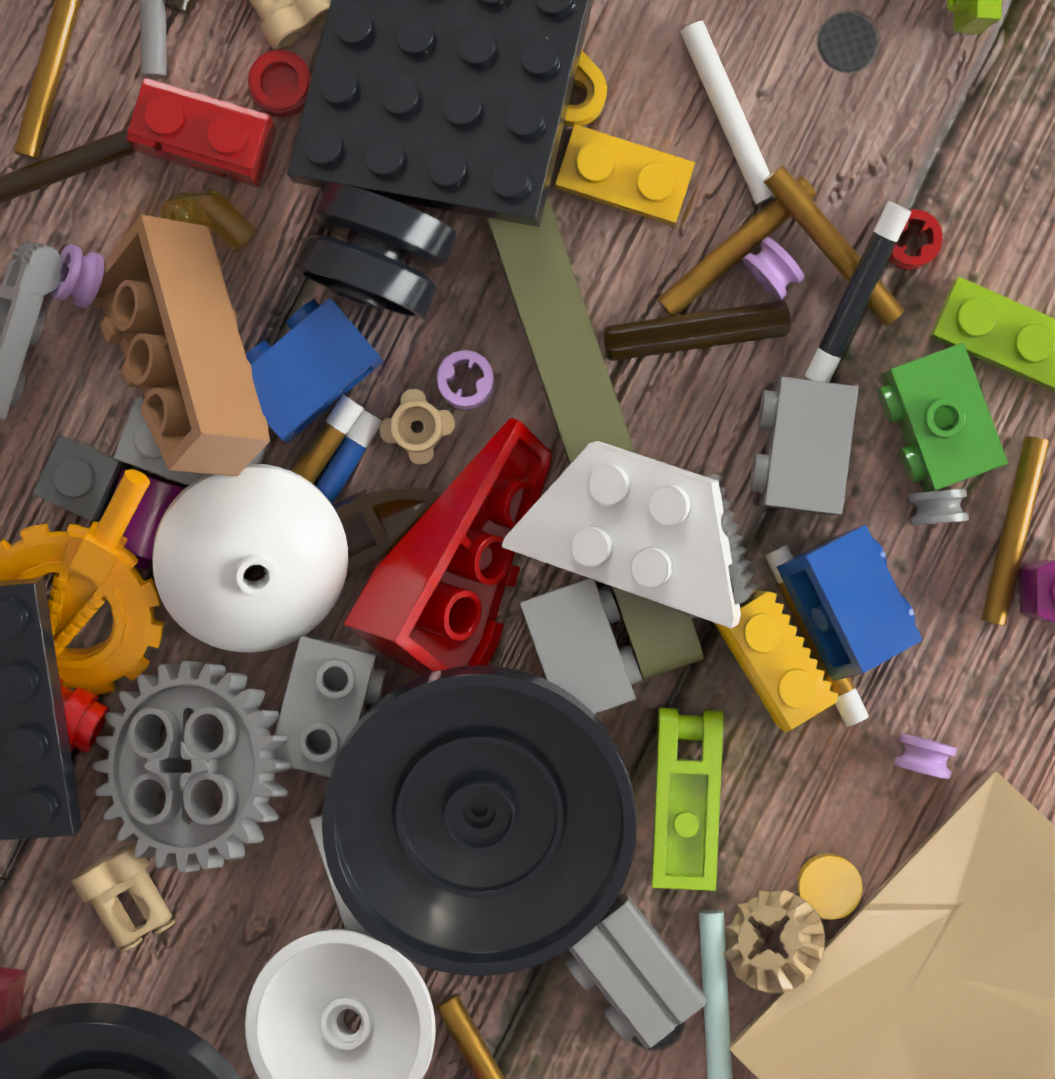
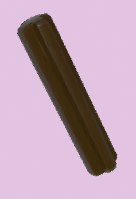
[603,301,791,361]

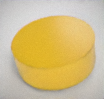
[796,853,863,920]

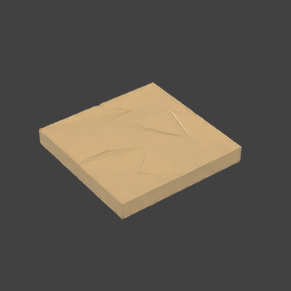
[729,771,1055,1079]

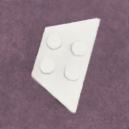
[502,441,741,628]

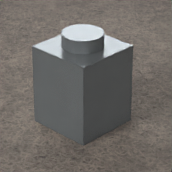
[33,435,132,522]

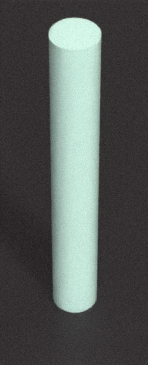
[699,910,733,1079]

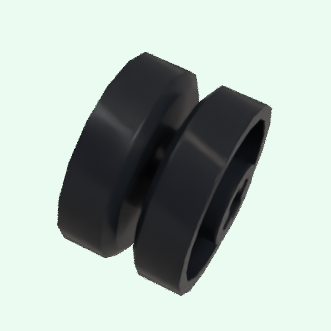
[292,182,456,320]

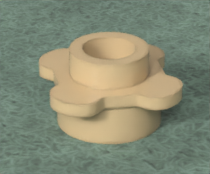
[379,389,455,465]

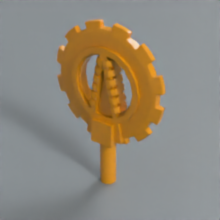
[0,469,164,695]

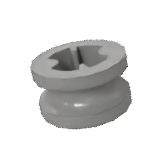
[908,489,969,526]

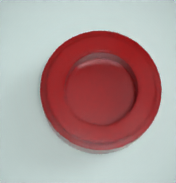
[248,50,312,117]

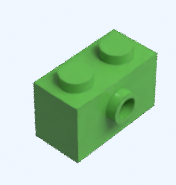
[877,342,1008,492]

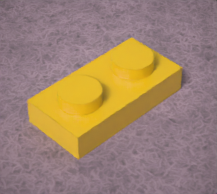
[555,124,696,227]

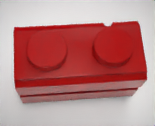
[126,78,277,188]

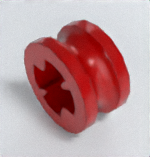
[888,209,943,270]

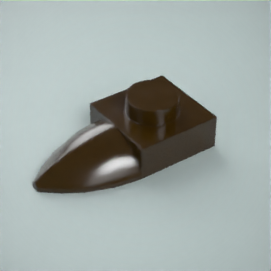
[332,487,439,573]

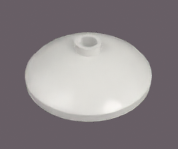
[152,463,348,652]
[245,929,436,1079]

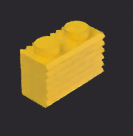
[714,590,838,733]

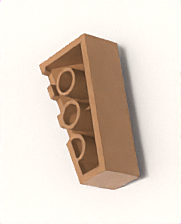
[90,215,271,476]

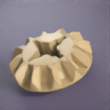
[724,890,825,993]

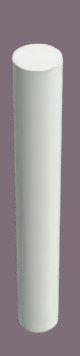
[680,21,775,205]

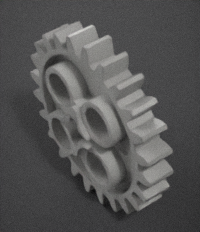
[93,661,291,872]

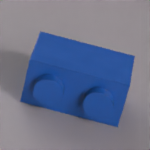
[246,298,384,443]
[776,525,923,681]

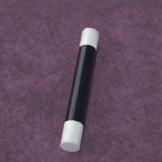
[805,201,911,383]

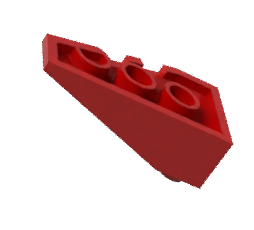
[344,418,553,676]

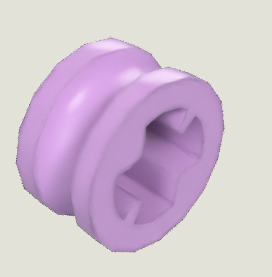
[742,237,805,301]
[50,244,105,308]
[437,350,494,410]
[894,733,958,779]

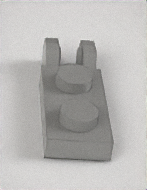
[0,241,65,420]

